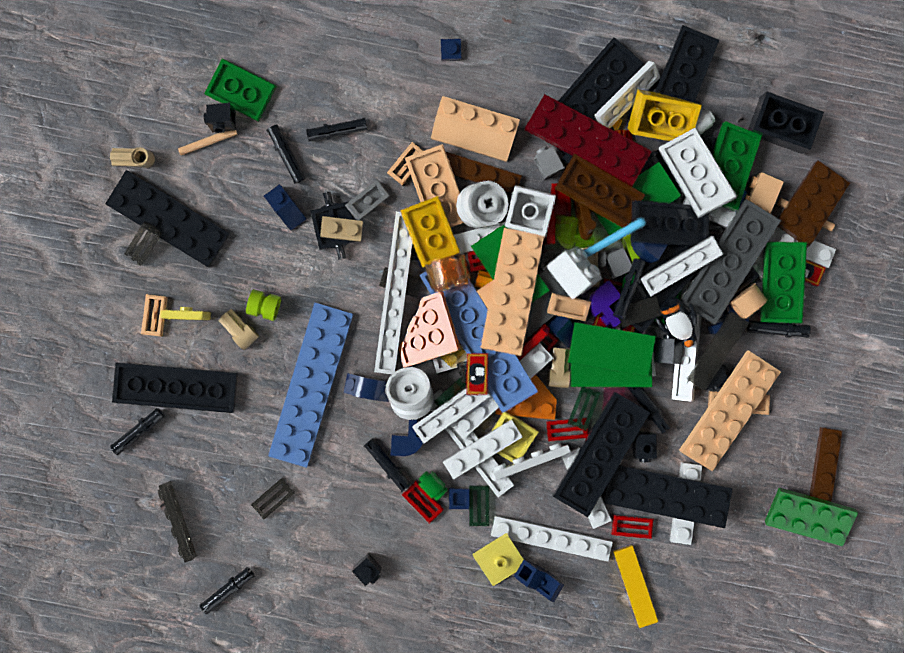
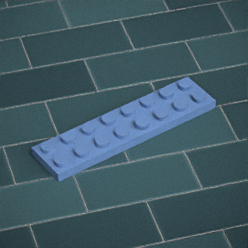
[419,255,538,413]
[268,303,354,468]

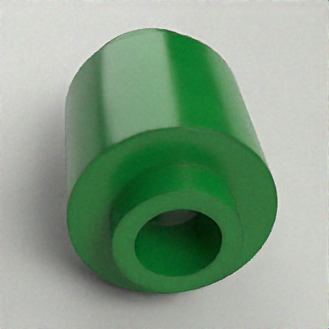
[418,471,448,501]

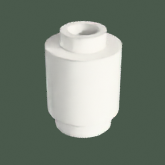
[695,109,715,135]

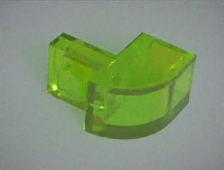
[555,214,595,250]

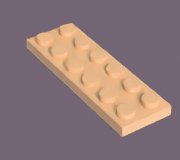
[480,228,544,356]
[679,350,781,472]

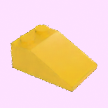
[627,89,702,141]

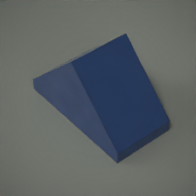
[542,315,574,348]

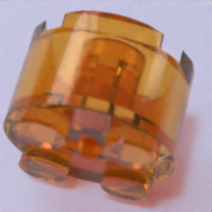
[425,254,471,292]

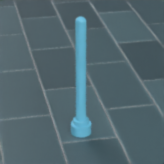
[584,218,645,257]

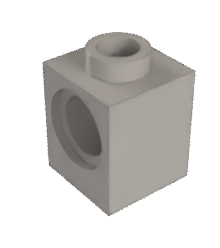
[534,146,564,180]
[605,246,632,279]

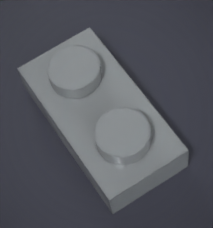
[345,180,389,220]

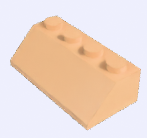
[431,96,520,162]

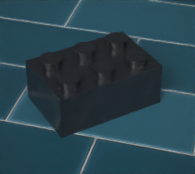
[748,91,824,154]

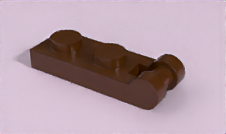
[573,200,596,240]

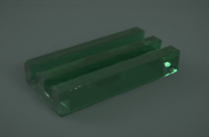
[434,373,467,407]
[567,387,601,431]
[469,485,489,526]

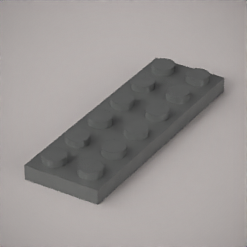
[681,199,781,324]

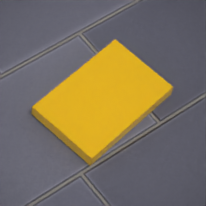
[400,196,461,268]

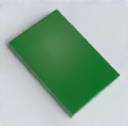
[204,58,277,122]

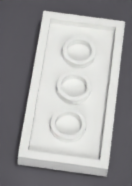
[659,128,736,218]

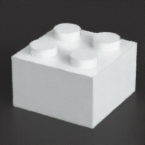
[505,185,555,236]
[547,247,602,299]

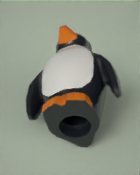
[656,297,697,348]

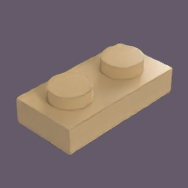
[320,216,363,242]

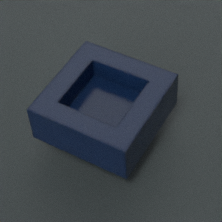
[441,39,461,61]
[449,488,469,509]

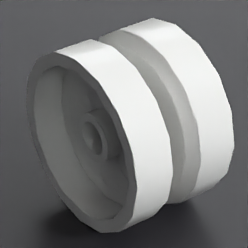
[456,181,509,228]
[386,367,434,420]

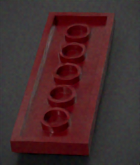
[525,94,652,187]

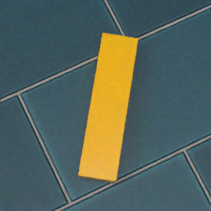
[613,545,658,628]

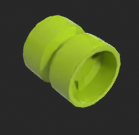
[246,289,281,321]

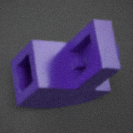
[589,281,621,328]

